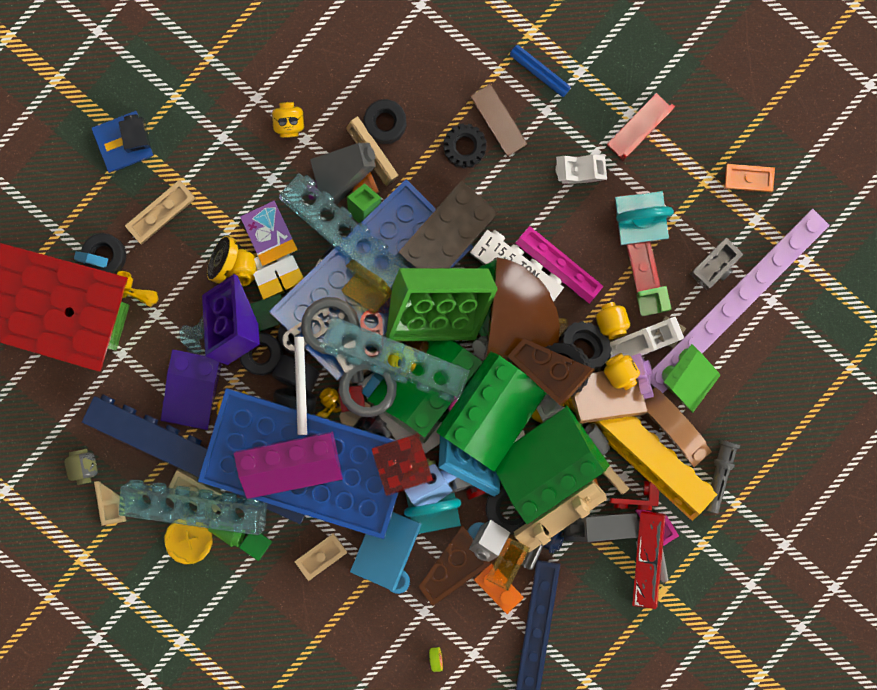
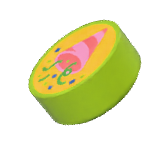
[429,647,443,672]

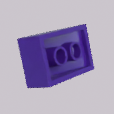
[202,274,260,365]
[161,349,222,430]

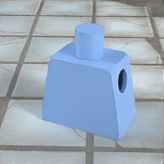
[400,464,457,506]

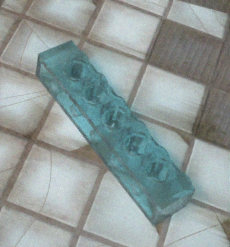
[279,173,407,293]
[321,316,470,402]
[119,480,267,535]

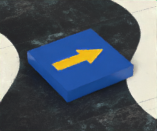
[92,111,154,173]

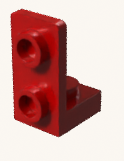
[608,481,659,510]

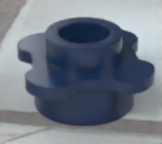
[544,531,564,554]

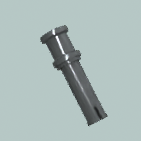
[704,440,741,514]

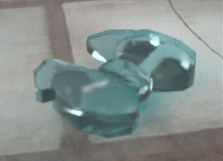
[179,316,204,354]

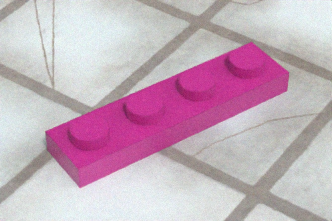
[516,226,603,304]

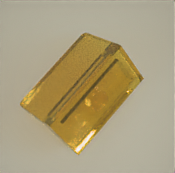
[342,259,392,314]

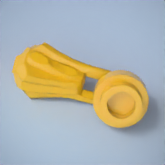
[117,271,159,307]
[316,387,341,419]

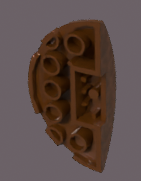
[483,257,560,375]

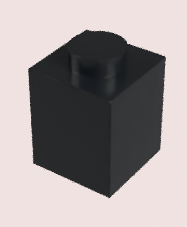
[118,114,151,153]

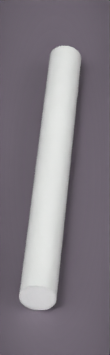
[294,337,307,435]

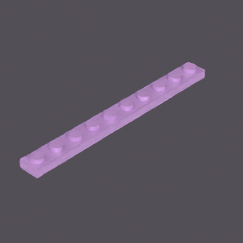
[649,209,830,393]

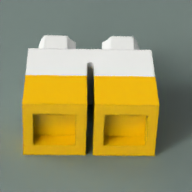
[253,254,304,300]

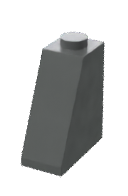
[310,143,376,206]
[564,513,639,542]

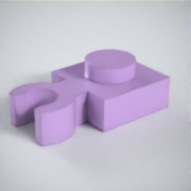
[631,353,654,399]

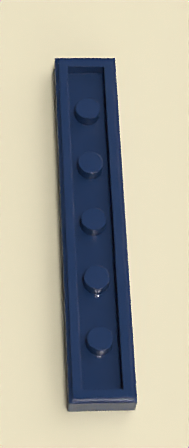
[515,560,560,690]

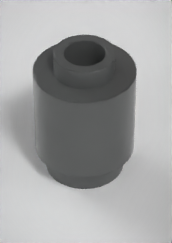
[581,423,610,456]

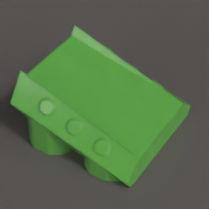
[662,344,720,413]

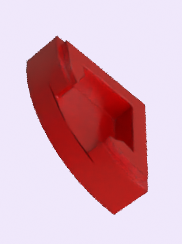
[465,487,486,500]

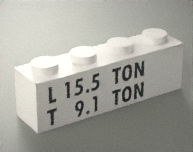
[470,229,564,302]

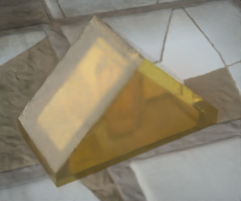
[486,536,530,590]

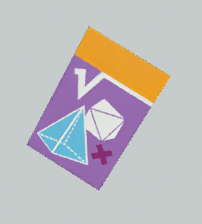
[240,201,297,266]

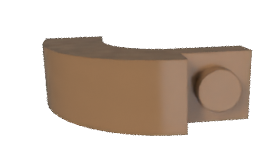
[644,387,712,467]

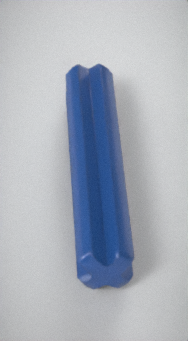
[510,45,571,97]

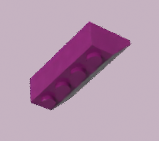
[234,431,343,499]

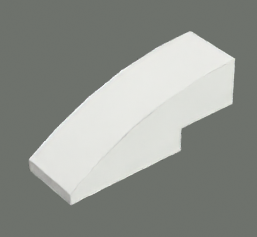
[610,316,684,358]

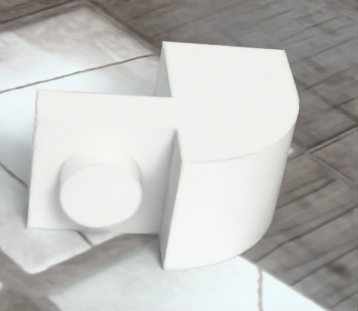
[556,155,607,184]

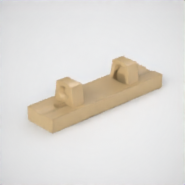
[514,480,607,552]

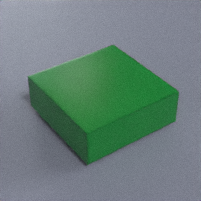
[239,527,273,561]

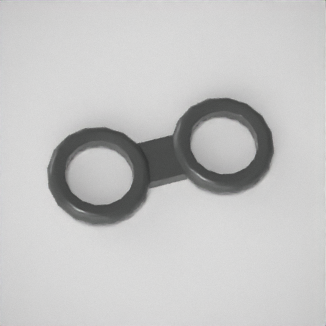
[301,297,397,417]

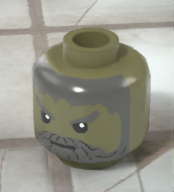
[64,449,98,485]

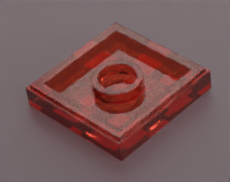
[372,433,433,496]

